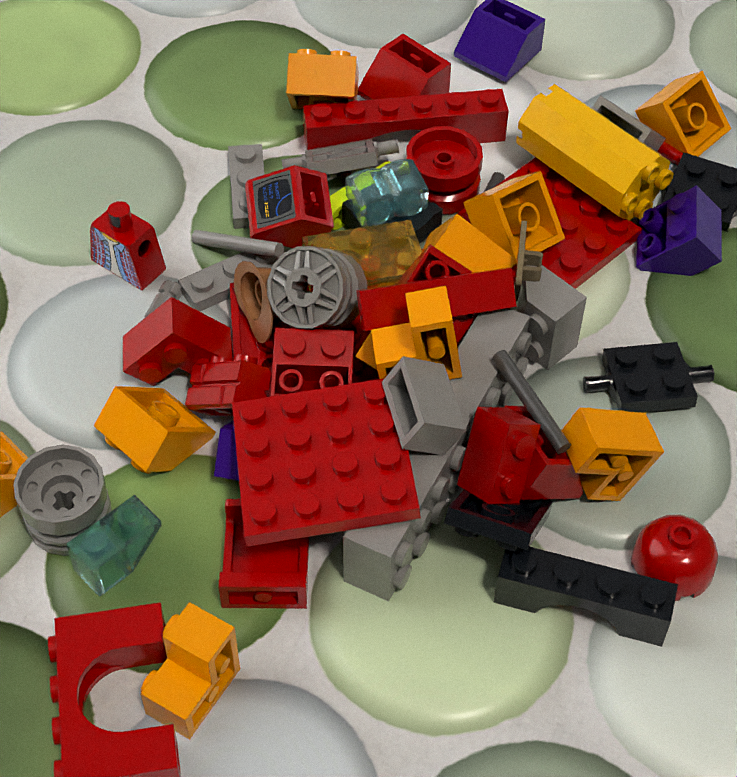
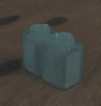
[346,159,429,226]

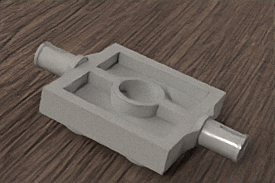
[282,138,399,180]

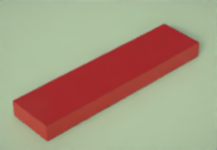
[356,267,517,331]

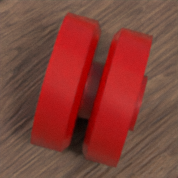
[405,126,483,214]

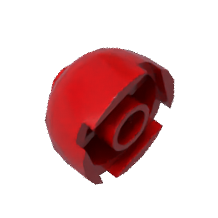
[631,514,718,601]

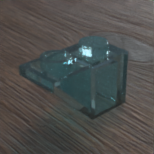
[66,495,162,597]

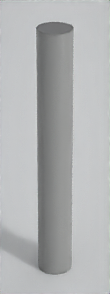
[191,230,284,257]

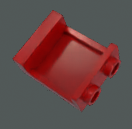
[219,497,309,609]

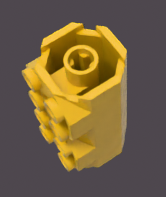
[516,84,674,221]

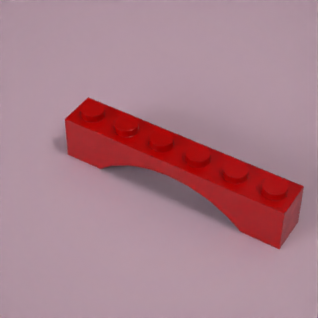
[303,89,509,150]

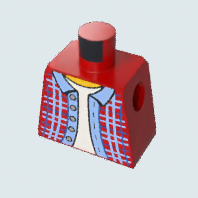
[90,201,166,291]

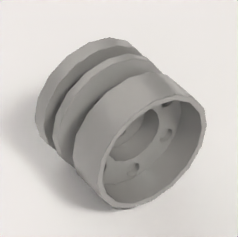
[267,246,367,329]
[14,444,113,556]

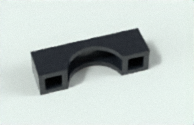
[493,547,678,647]

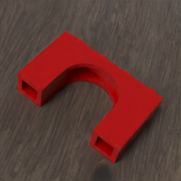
[48,602,181,777]

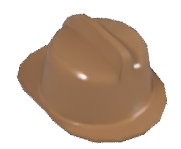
[234,261,277,343]

